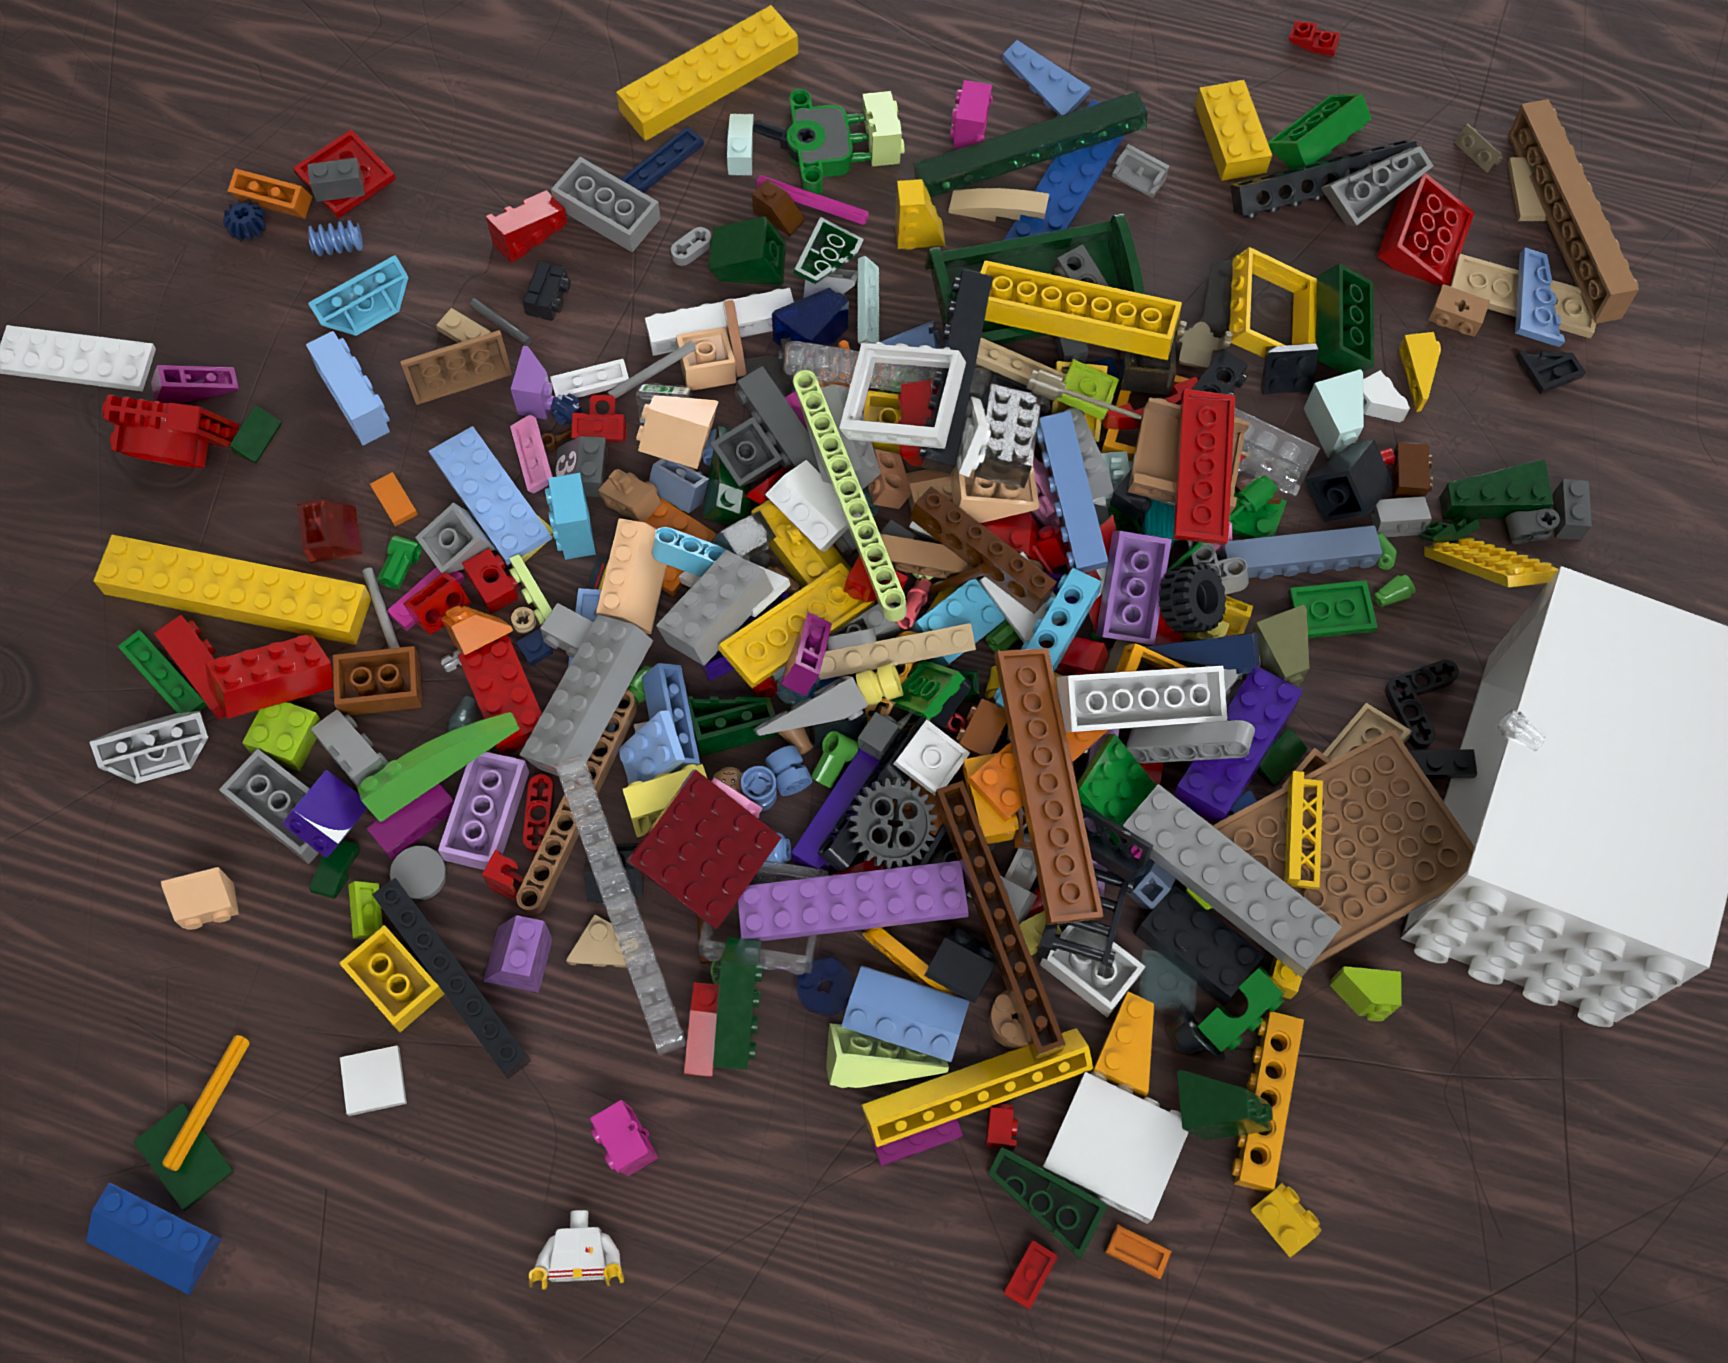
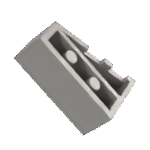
[311,709,388,786]

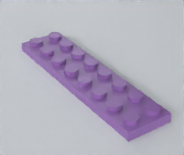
[738,861,968,941]

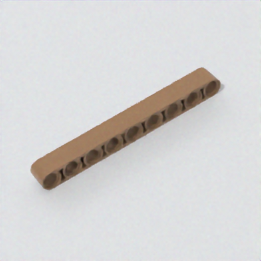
[516,690,637,916]

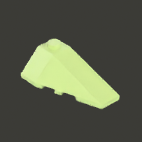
[826,1023,949,1088]

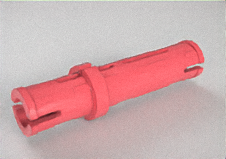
[897,578,931,629]

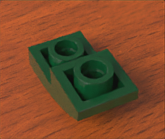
[1418,516,1481,542]
[309,840,360,899]

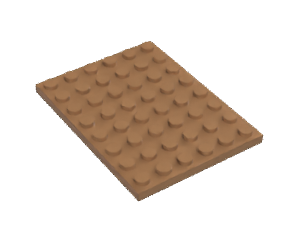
[1213,729,1475,976]

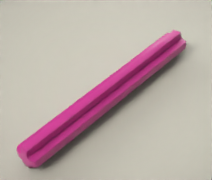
[756,175,869,225]

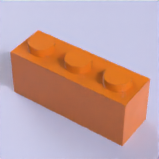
[227,168,313,219]

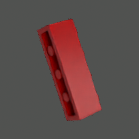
[154,615,225,720]

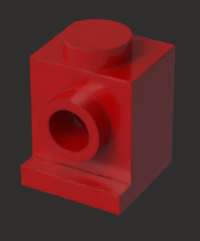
[1037,525,1070,568]
[985,1104,1018,1151]

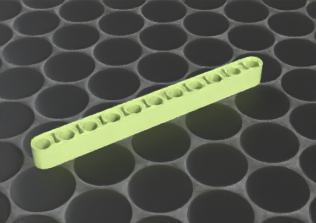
[793,370,907,622]

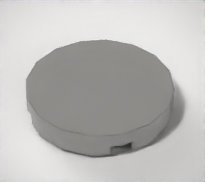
[390,846,447,901]

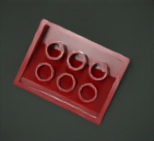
[1377,173,1475,287]

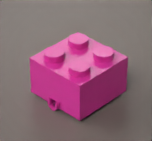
[950,80,993,153]
[590,1100,659,1176]

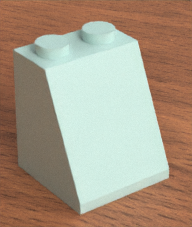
[1304,369,1364,459]

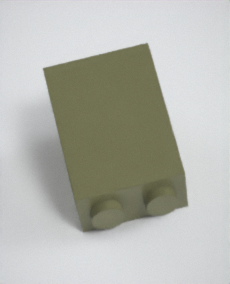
[1251,605,1309,688]

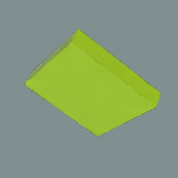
[1056,359,1119,420]

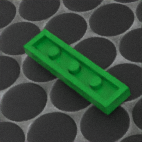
[118,630,207,713]

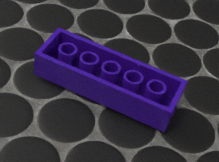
[1174,666,1303,824]

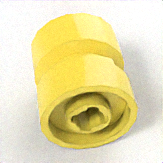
[856,662,903,707]

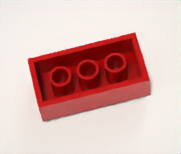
[205,634,334,719]
[457,634,542,756]

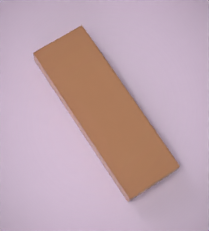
[723,300,747,378]

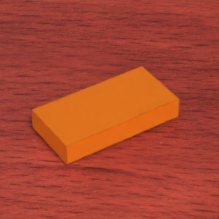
[370,472,418,527]
[1105,1224,1172,1280]

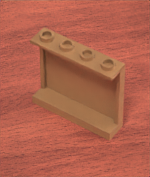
[1127,398,1250,514]

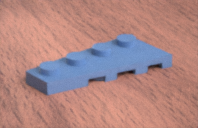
[1002,40,1091,122]
[1515,248,1565,347]

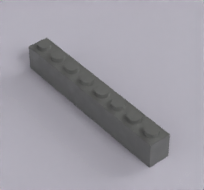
[734,366,872,557]

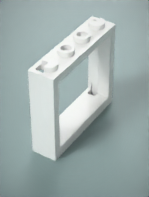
[839,342,966,449]

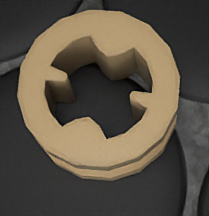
[511,607,536,634]

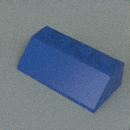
[86,1183,222,1295]

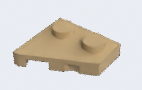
[566,915,643,968]

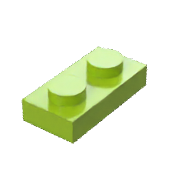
[348,881,383,939]

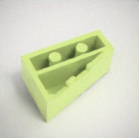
[862,91,904,166]

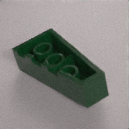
[713,937,763,1070]

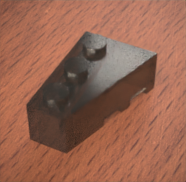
[1200,260,1233,338]

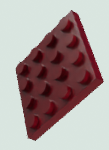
[626,769,782,929]

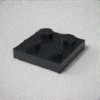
[1261,344,1318,395]

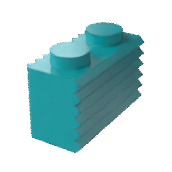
[1142,499,1179,549]

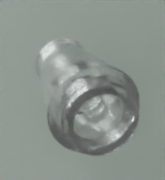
[1497,710,1546,751]

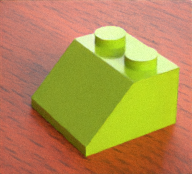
[1330,966,1401,1021]

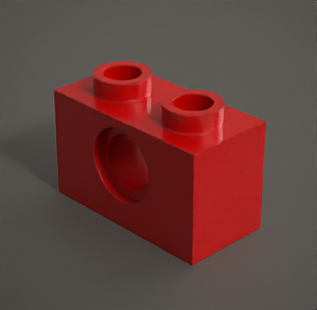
[462,548,519,614]

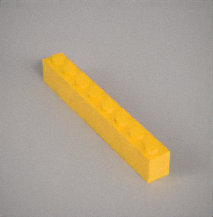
[862,1028,1094,1147]

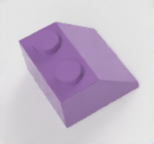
[511,346,555,420]

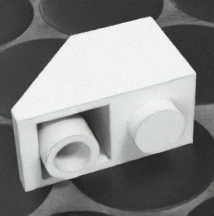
[1363,370,1410,422]

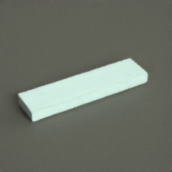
[858,256,879,345]

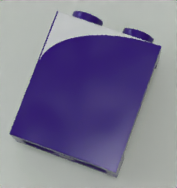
[282,770,367,857]

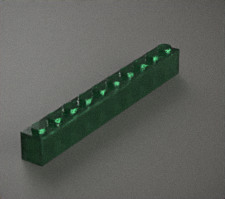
[914,91,1148,198]

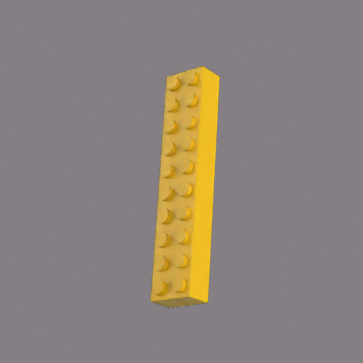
[94,535,371,645]

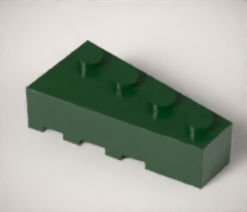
[1439,459,1553,520]
[987,1147,1108,1260]

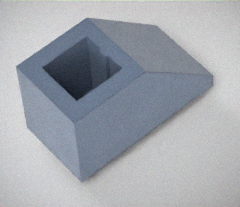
[1126,858,1175,910]

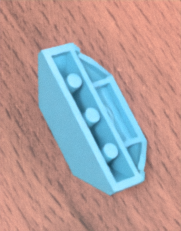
[308,255,408,336]

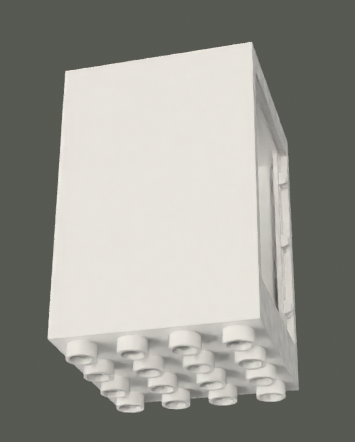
[1401,566,1728,1027]

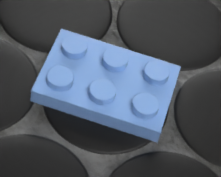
[619,711,685,784]

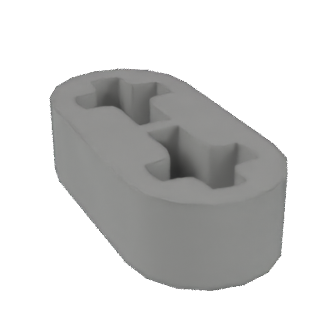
[671,227,711,266]
[827,628,876,650]

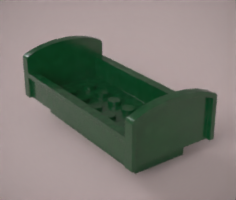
[924,213,1145,345]

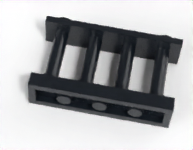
[1036,868,1135,976]

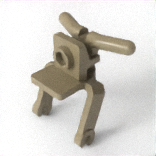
[1174,320,1233,370]

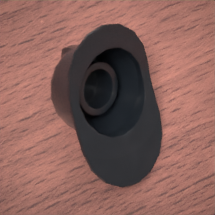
[1165,1004,1226,1060]

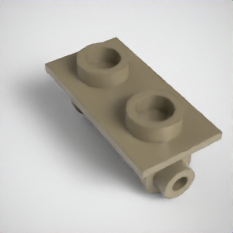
[1454,124,1503,173]

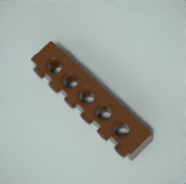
[910,486,1057,614]

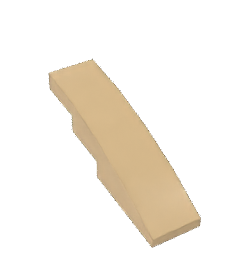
[948,188,1049,222]

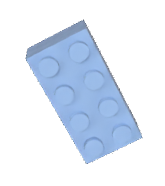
[306,331,390,445]

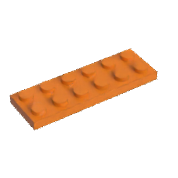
[967,729,1110,822]

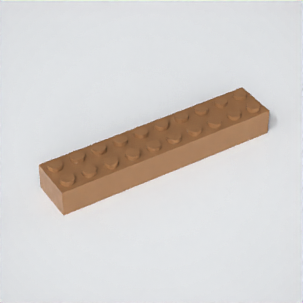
[1508,99,1639,324]

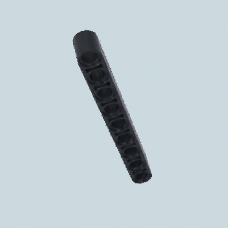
[818,665,972,873]

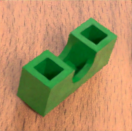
[1197,967,1286,1052]

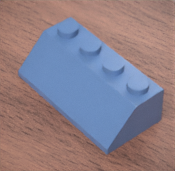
[841,965,970,1062]

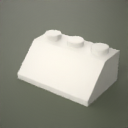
[765,460,861,552]

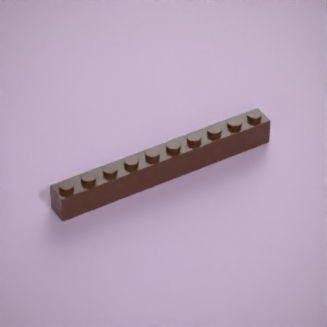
[935,781,1066,1061]

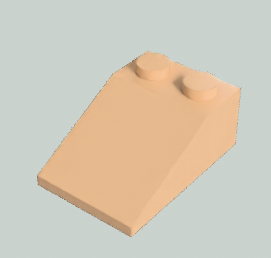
[951,463,1039,523]

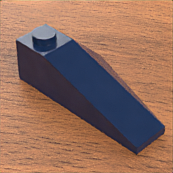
[1145,632,1259,674]

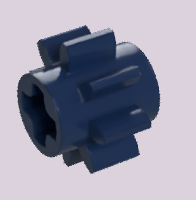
[550,393,582,426]

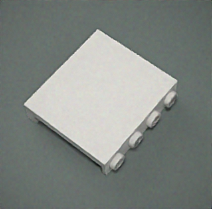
[1042,1072,1188,1224]

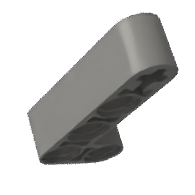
[1185,540,1249,595]

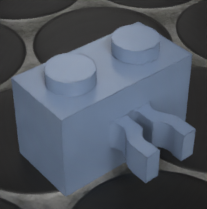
[649,458,709,513]

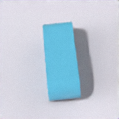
[652,527,726,577]

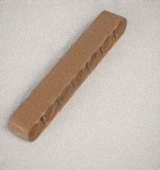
[872,534,1044,585]

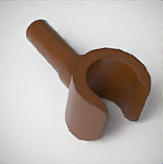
[541,428,572,452]

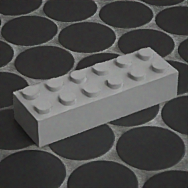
[520,614,653,782]

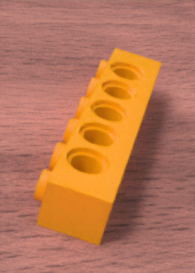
[1231,1011,1304,1193]

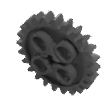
[847,778,937,869]

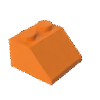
[441,606,513,655]

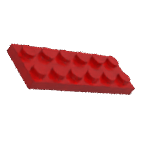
[1173,389,1235,545]

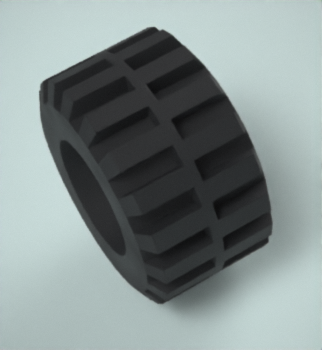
[1158,564,1226,633]

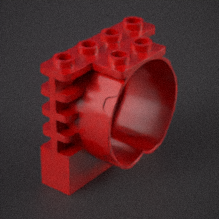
[102,395,240,468]

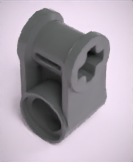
[1505,508,1560,545]

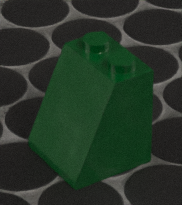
[708,216,786,285]
[1177,1070,1273,1141]

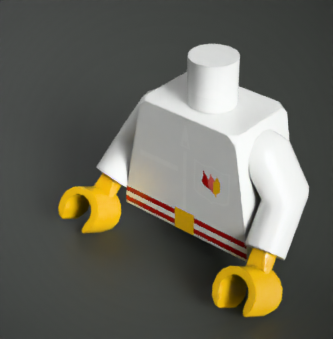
[529,1210,624,1289]

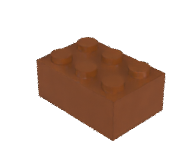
[333,646,423,716]

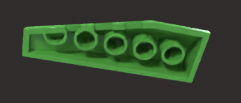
[357,712,520,822]

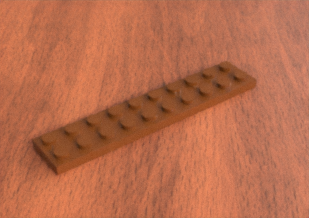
[994,648,1104,925]

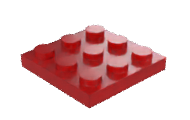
[293,129,396,219]

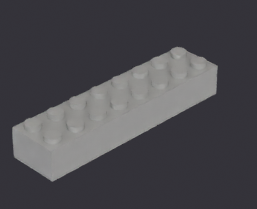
[1123,784,1342,978]

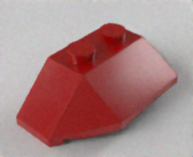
[980,512,1045,570]

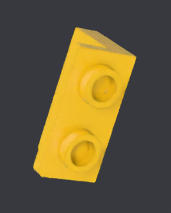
[1251,1183,1321,1258]

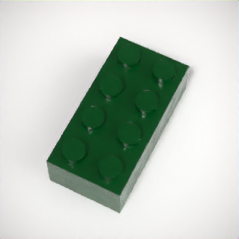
[1317,263,1374,374]

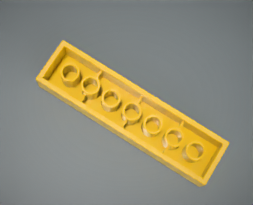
[616,5,798,141]
[980,261,1182,360]

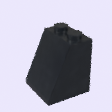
[1305,439,1393,522]

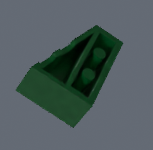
[687,696,779,757]

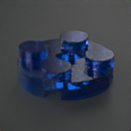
[797,958,853,1016]

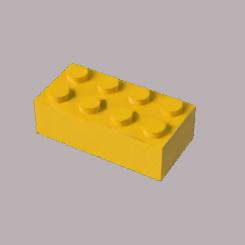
[1195,80,1272,181]

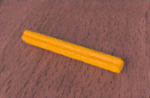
[162,1035,249,1171]

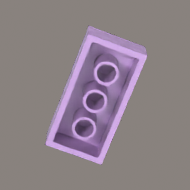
[438,752,529,870]

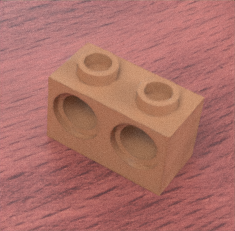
[868,449,912,509]

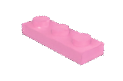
[510,415,552,493]

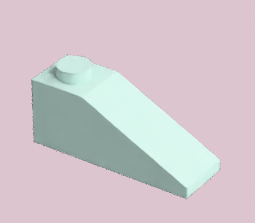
[727,114,754,175]

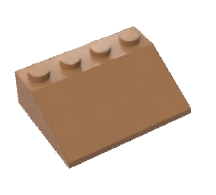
[400,330,512,405]

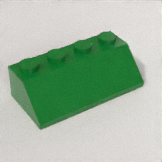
[1267,93,1372,168]

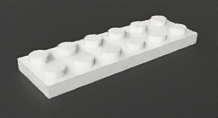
[0,325,156,392]

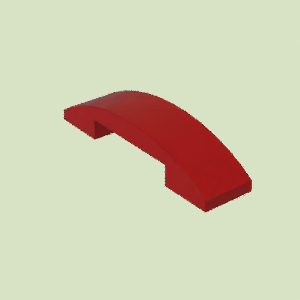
[1103,377,1198,430]

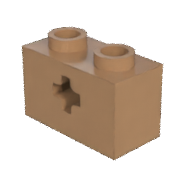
[1428,284,1490,337]

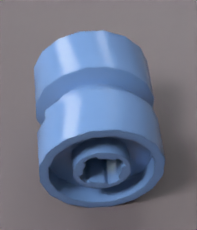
[765,746,812,796]
[741,766,777,811]

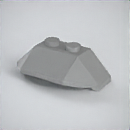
[90,711,209,784]

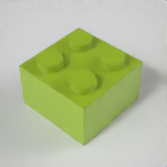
[242,702,321,772]

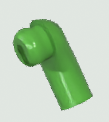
[1378,533,1397,570]

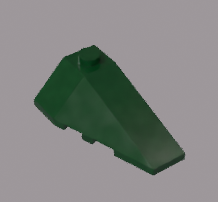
[793,217,864,284]
[703,425,755,532]

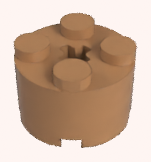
[988,990,1028,1051]

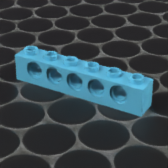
[994,568,1101,708]

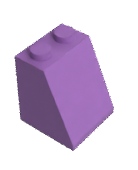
[483,915,553,993]

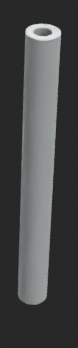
[608,341,697,399]
[362,568,400,649]

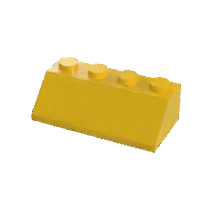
[751,500,851,588]

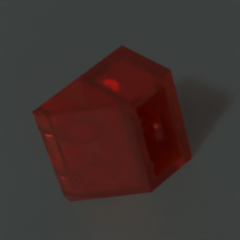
[297,499,363,563]

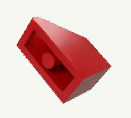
[843,555,908,603]

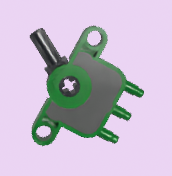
[753,89,872,195]

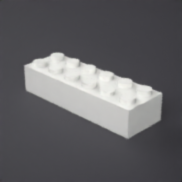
[1056,666,1227,732]

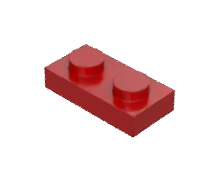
[1003,1240,1058,1310]

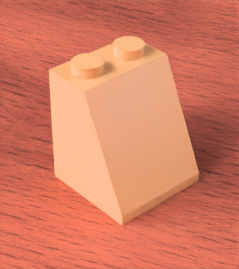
[636,396,718,469]

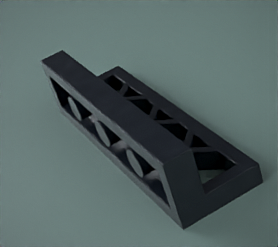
[1080,803,1153,882]

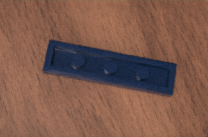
[620,126,704,193]

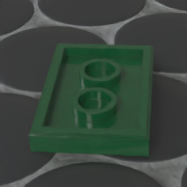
[133,1103,235,1211]

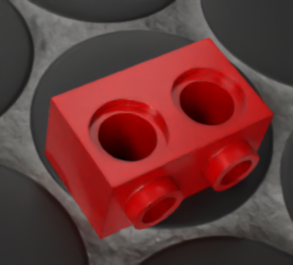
[403,572,471,635]

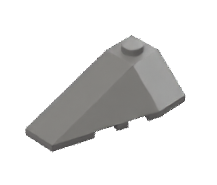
[753,676,868,736]

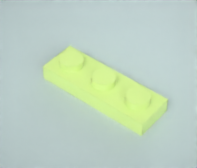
[509,554,552,625]

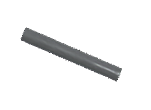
[470,298,532,346]

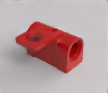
[571,395,627,443]

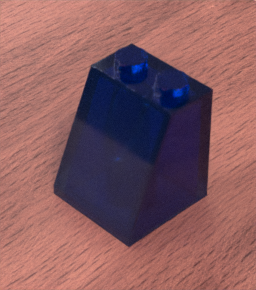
[772,288,849,367]

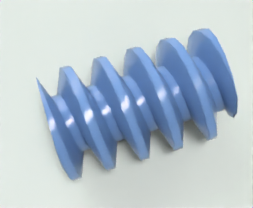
[308,220,363,257]

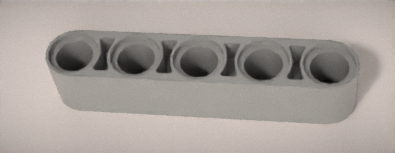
[1125,720,1255,763]

